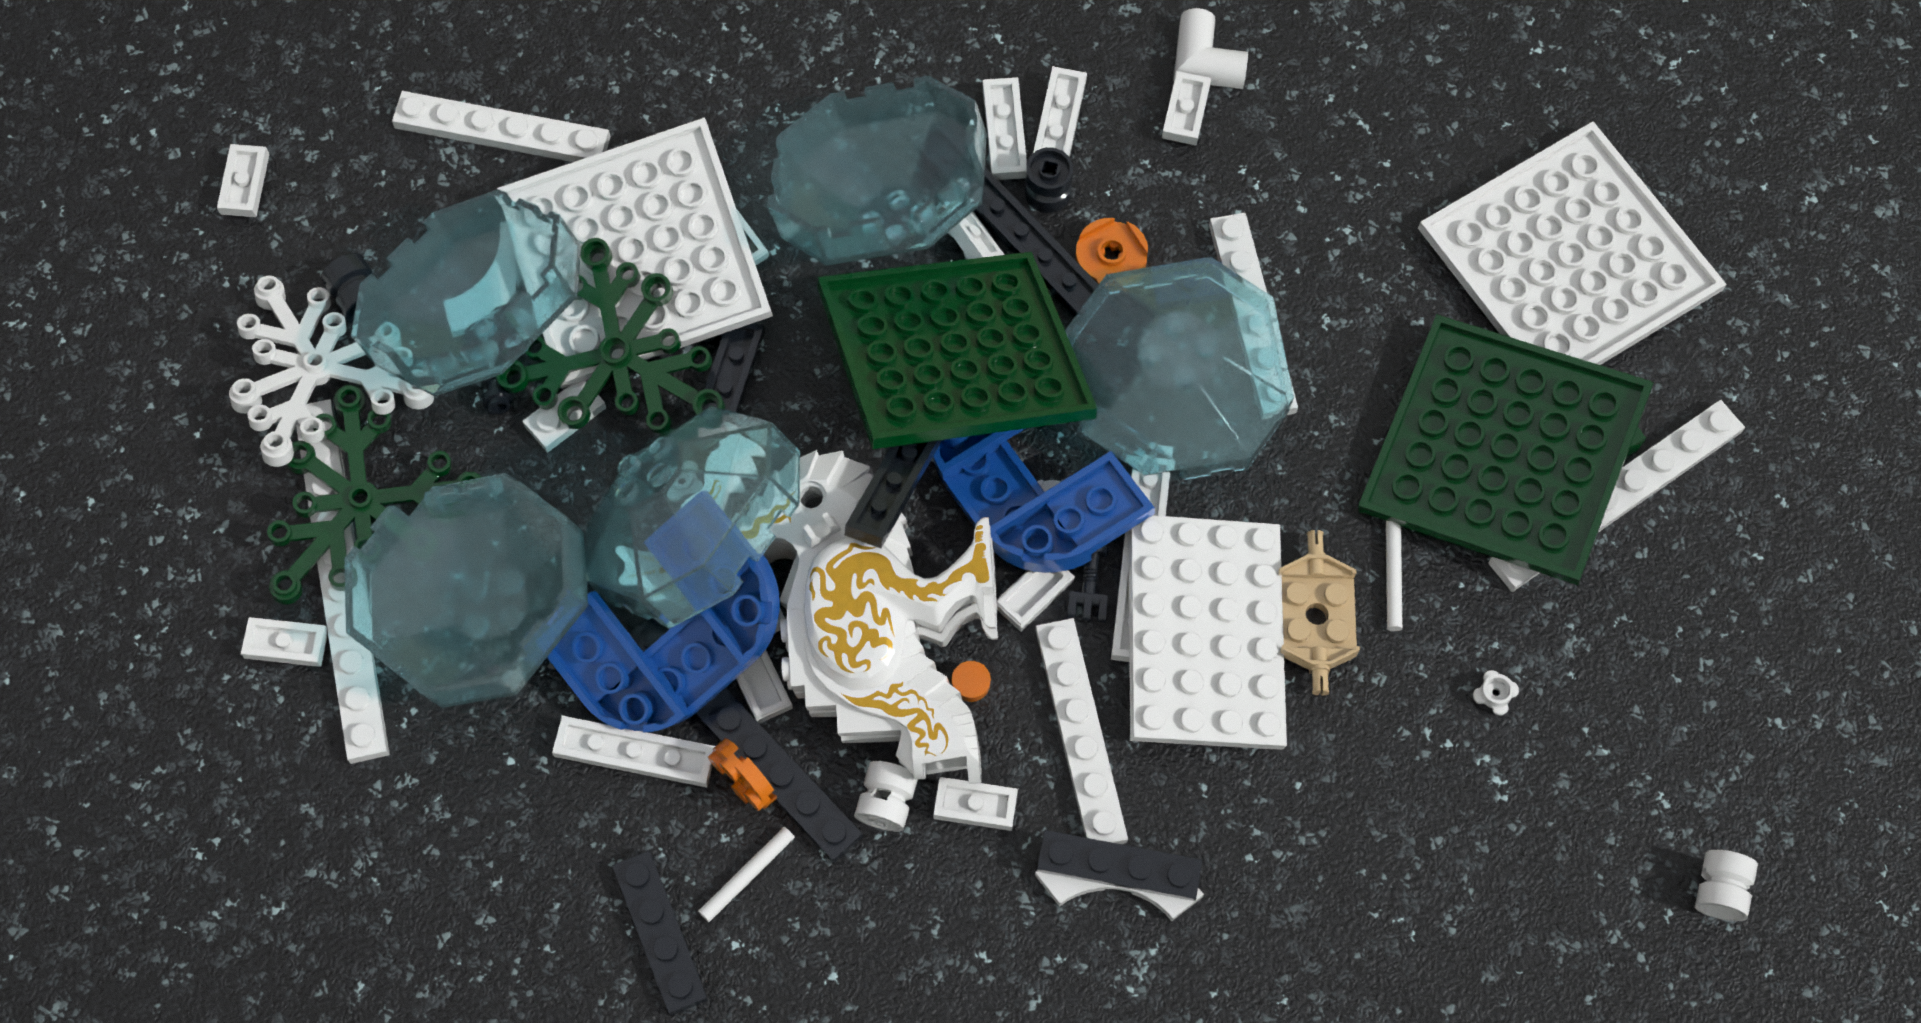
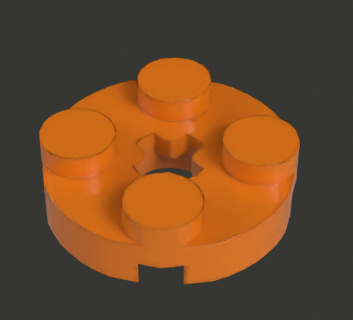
[1075,218,1148,292]
[708,738,777,811]

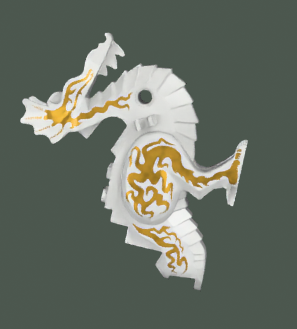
[619,426,998,784]

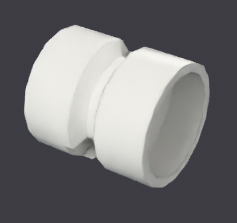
[854,761,918,832]
[1695,850,1758,921]

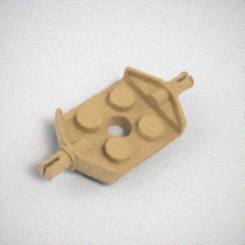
[1278,530,1360,696]

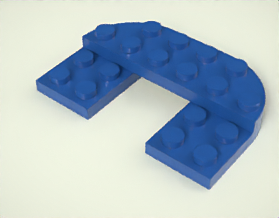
[933,428,1155,573]
[535,491,780,733]

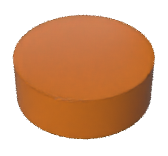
[952,661,991,702]

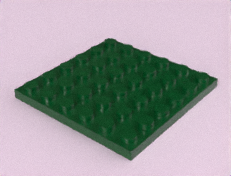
[817,252,1098,449]
[1358,314,1654,586]

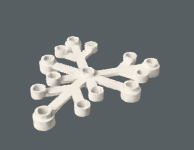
[229,276,434,467]

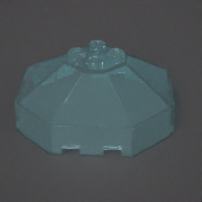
[767,76,987,266]
[351,189,582,396]
[1065,257,1294,480]
[582,406,800,628]
[344,473,588,708]

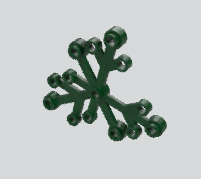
[496,238,725,434]
[267,385,485,605]

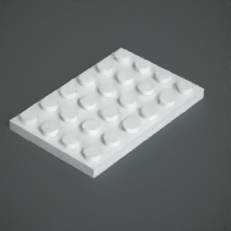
[1128,515,1287,750]

